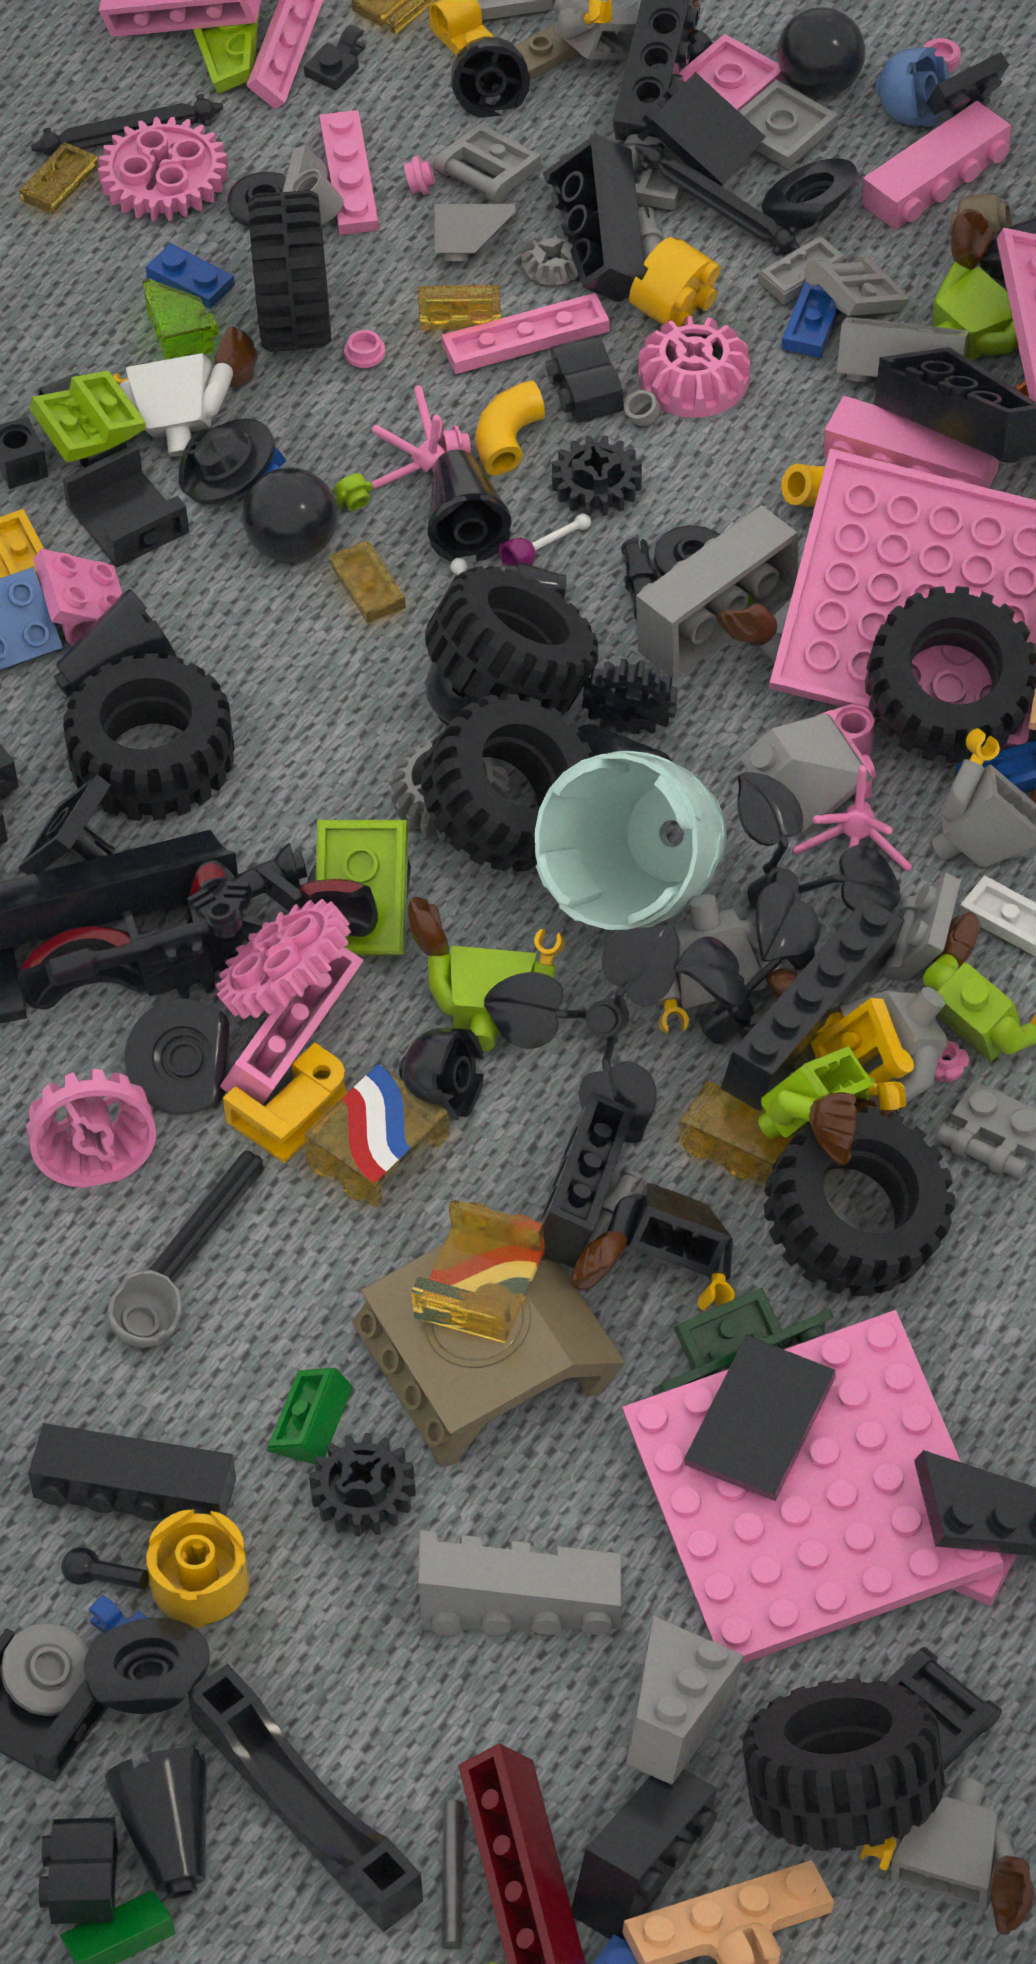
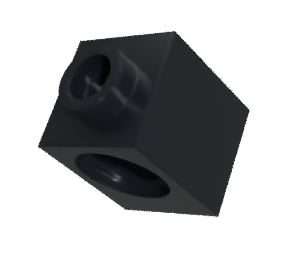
[0,416,48,489]

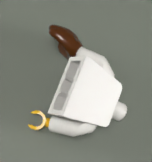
[113,326,258,457]

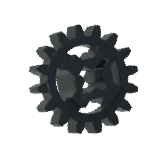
[552,436,642,516]
[582,659,678,734]
[309,1433,416,1537]

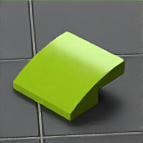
[30,370,146,463]

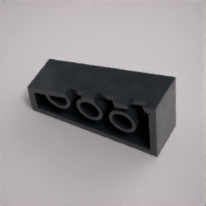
[543,133,645,302]
[874,347,1036,463]

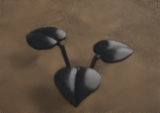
[737,772,901,962]
[484,925,679,1143]
[675,936,816,1072]

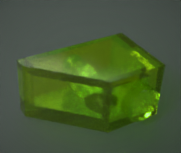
[142,279,218,360]

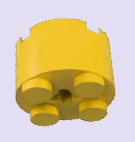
[629,237,721,327]
[146,1509,249,1628]

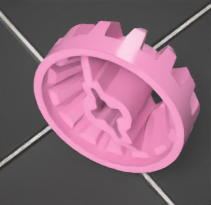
[639,316,750,418]
[26,1069,156,1188]

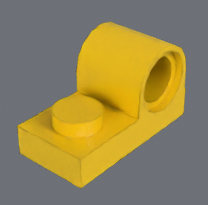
[429,0,494,56]

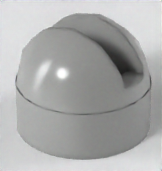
[624,390,660,427]

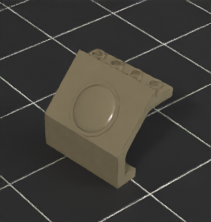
[352,1222,625,1466]

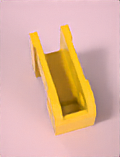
[223,1042,347,1164]

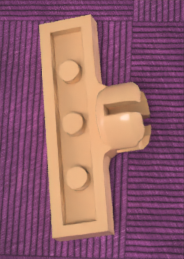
[622,1860,834,1964]

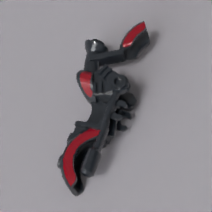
[17,843,378,1010]

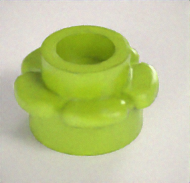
[333,473,374,511]

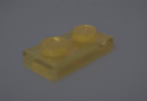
[330,540,406,623]

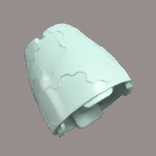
[535,751,726,931]

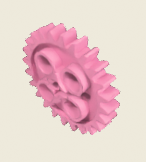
[98,117,228,221]
[216,899,351,1019]

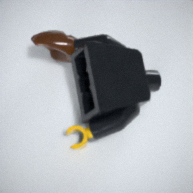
[570,1183,735,1311]

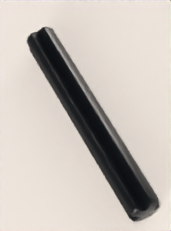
[148,1150,264,1283]

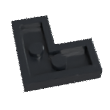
[926,52,1009,115]

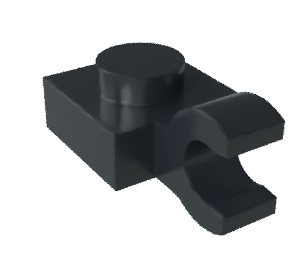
[303,24,366,91]

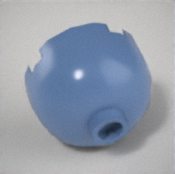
[876,47,949,127]

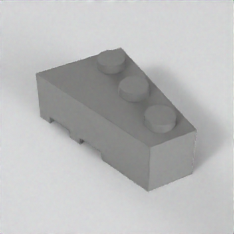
[626,1616,744,1785]

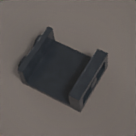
[63,444,189,568]
[0,1628,108,1782]

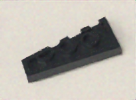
[914,1450,1036,1556]

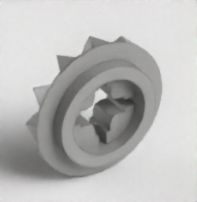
[521,232,579,285]

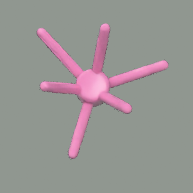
[372,385,445,489]
[792,765,912,871]

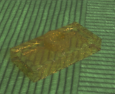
[19,142,98,214]

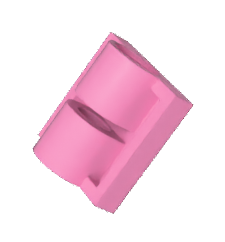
[33,548,122,646]

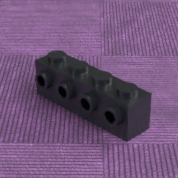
[28,1423,236,1521]

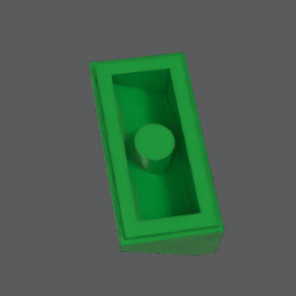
[266,1368,353,1464]
[59,1890,176,1964]

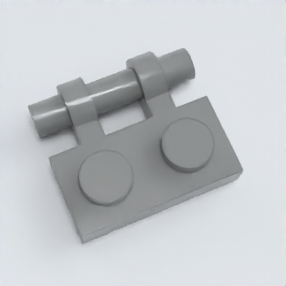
[936,1081,1036,1179]

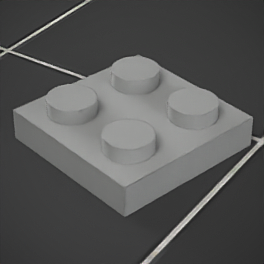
[739,79,838,169]

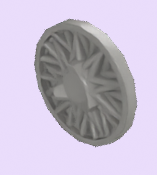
[0,1623,89,1716]

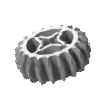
[391,733,509,843]

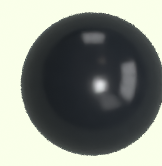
[777,7,865,97]
[242,467,338,563]

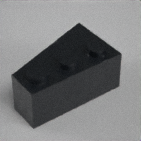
[571,1769,718,1941]

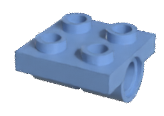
[0,567,63,671]

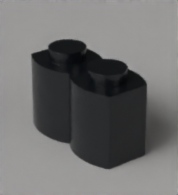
[546,334,624,423]
[39,1817,118,1924]

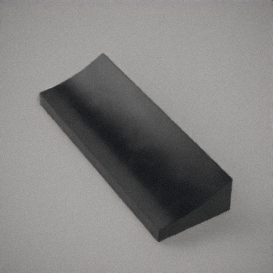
[0,829,238,950]

